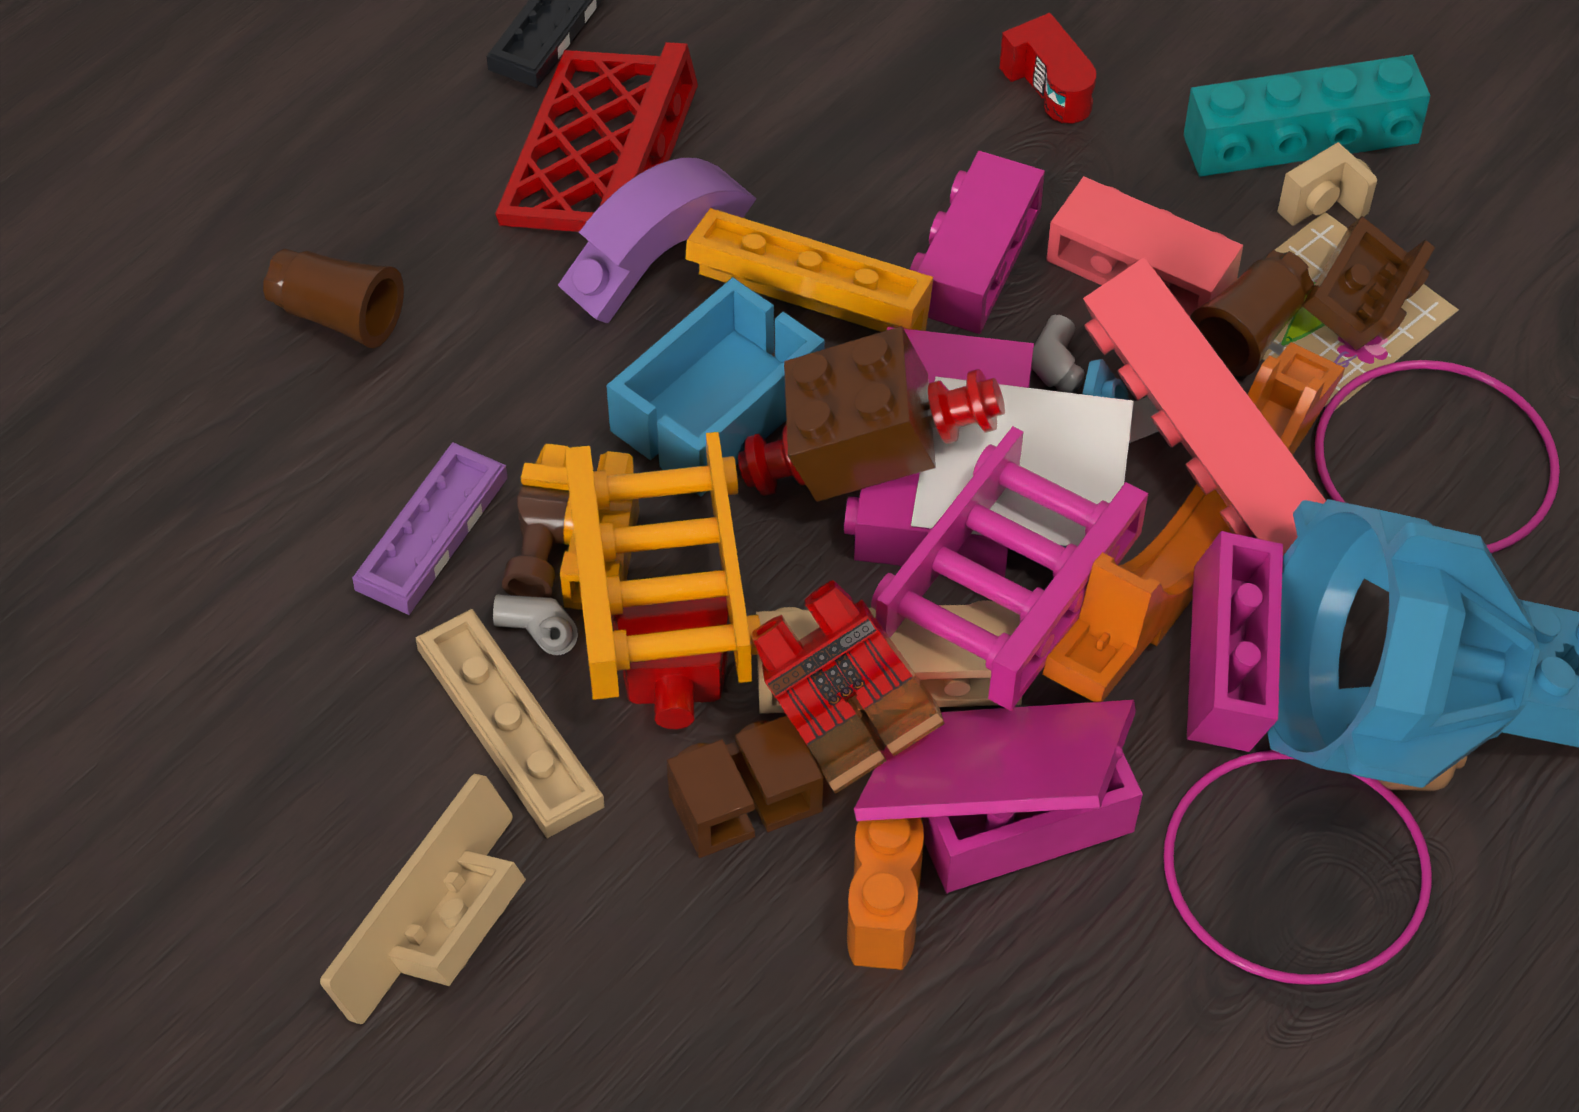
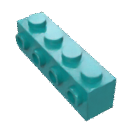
[1183,54,1431,177]

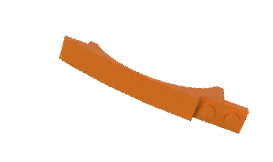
[1042,342,1345,702]

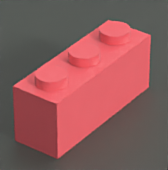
[1046,176,1243,317]

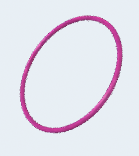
[1315,360,1560,553]
[1164,750,1432,985]

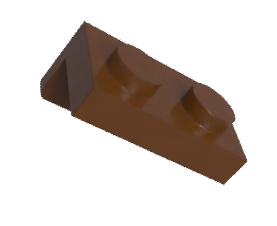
[1302,216,1435,350]

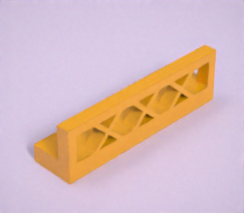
[685,208,934,332]

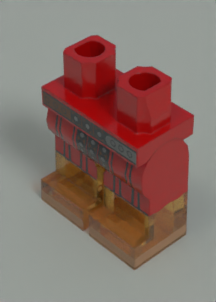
[752,580,945,794]

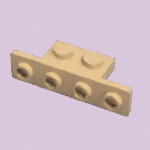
[320,774,526,1024]

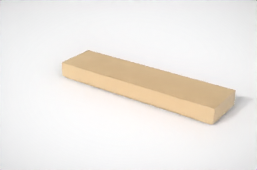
[415,609,604,838]

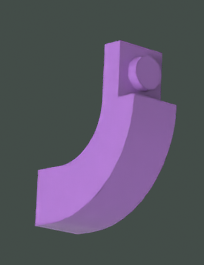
[558,158,756,323]

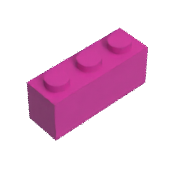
[910,151,1045,334]
[1187,531,1283,752]
[923,753,1143,893]

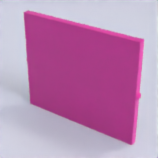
[854,700,1136,821]

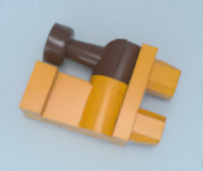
[502,444,639,610]

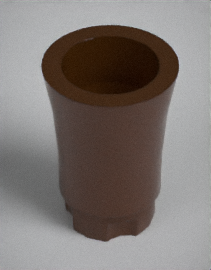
[263,249,404,348]
[1190,250,1314,377]

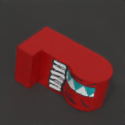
[999,13,1096,124]

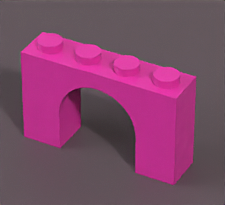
[844,327,1034,577]

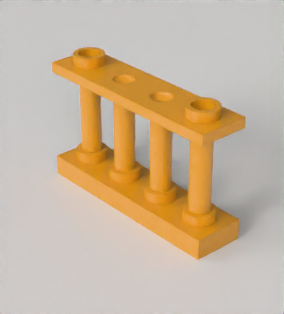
[564,432,761,700]

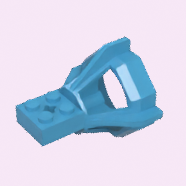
[1267,499,1579,788]

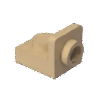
[1277,142,1377,226]

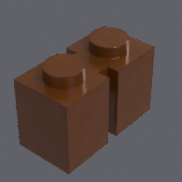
[667,715,823,858]

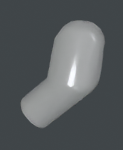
[1032,314,1085,393]
[493,594,578,655]

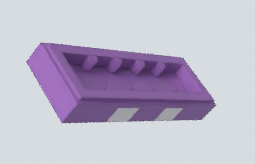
[352,442,508,615]

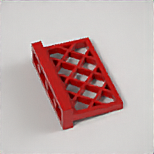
[495,42,698,232]

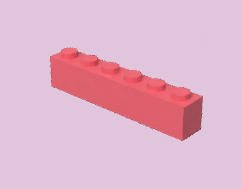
[1083,257,1326,555]

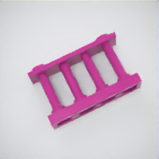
[871,426,1148,711]

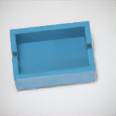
[606,277,825,497]

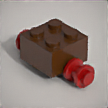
[738,326,1005,502]

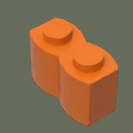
[847,818,924,970]

